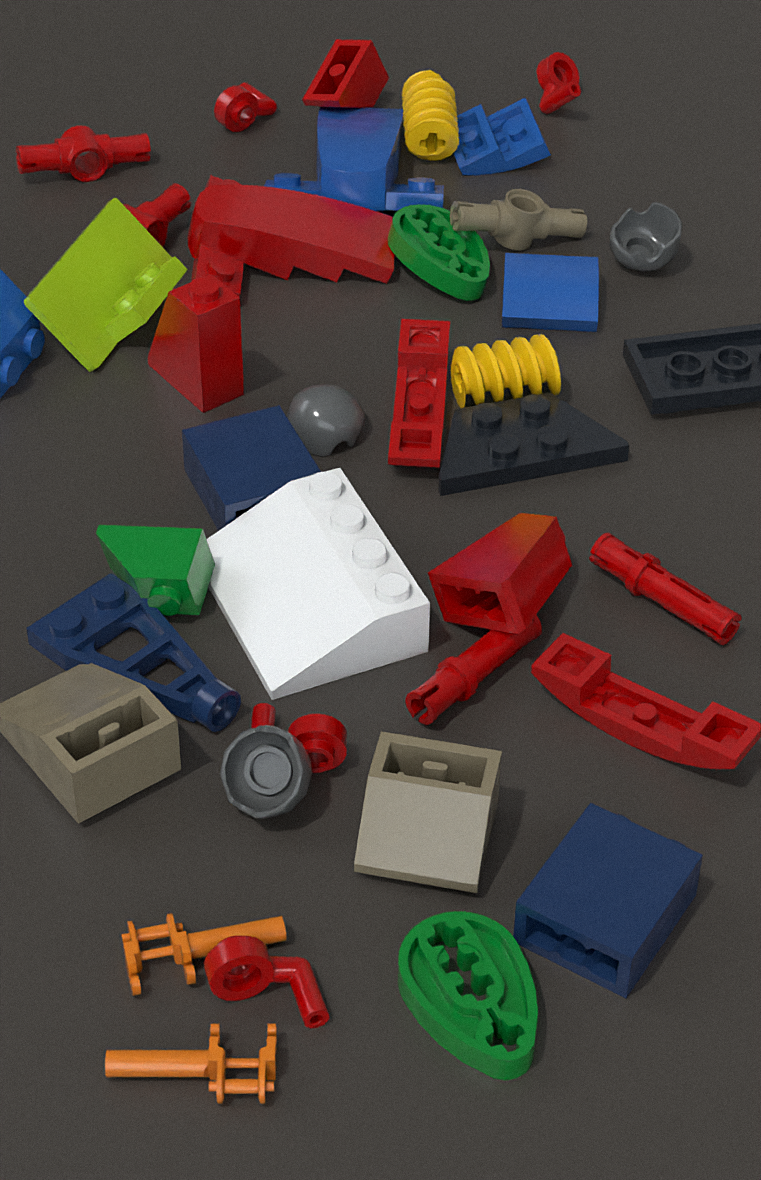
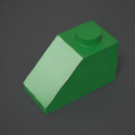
[96,525,215,616]

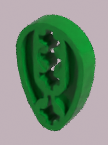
[387,204,490,301]
[398,911,538,1080]

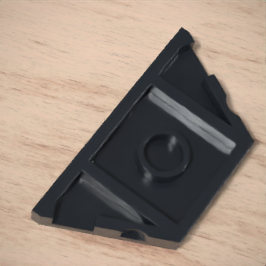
[438,392,629,496]

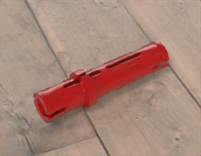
[589,532,742,645]
[405,615,542,725]

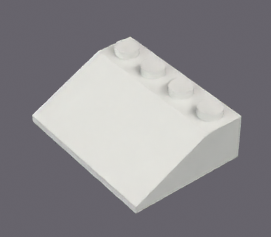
[207,468,430,700]

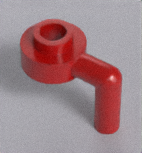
[537,52,581,114]
[214,82,277,132]
[251,703,347,773]
[204,935,329,1028]

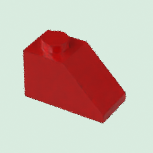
[302,39,389,108]

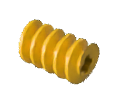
[401,70,460,161]
[451,334,561,408]

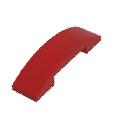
[388,319,450,467]
[531,633,761,769]

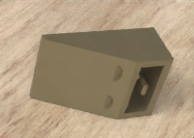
[0,663,181,824]

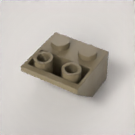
[354,731,502,893]

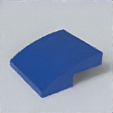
[454,98,551,175]
[502,253,599,332]

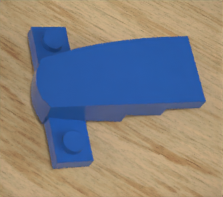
[264,106,444,211]

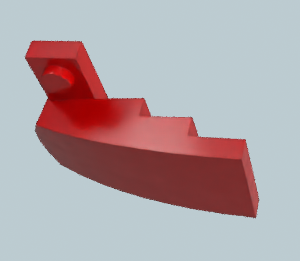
[187,175,394,296]

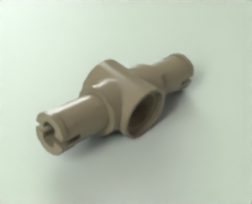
[450,189,587,251]

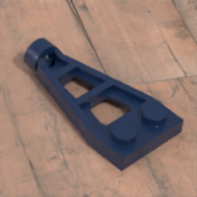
[26,573,241,732]

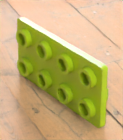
[24,198,188,372]

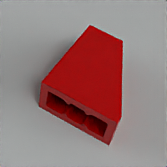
[148,274,244,413]
[428,513,572,634]

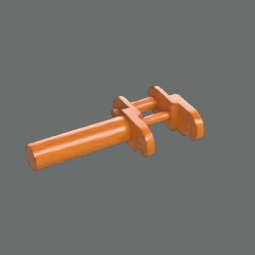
[121,913,287,996]
[105,1024,277,1104]

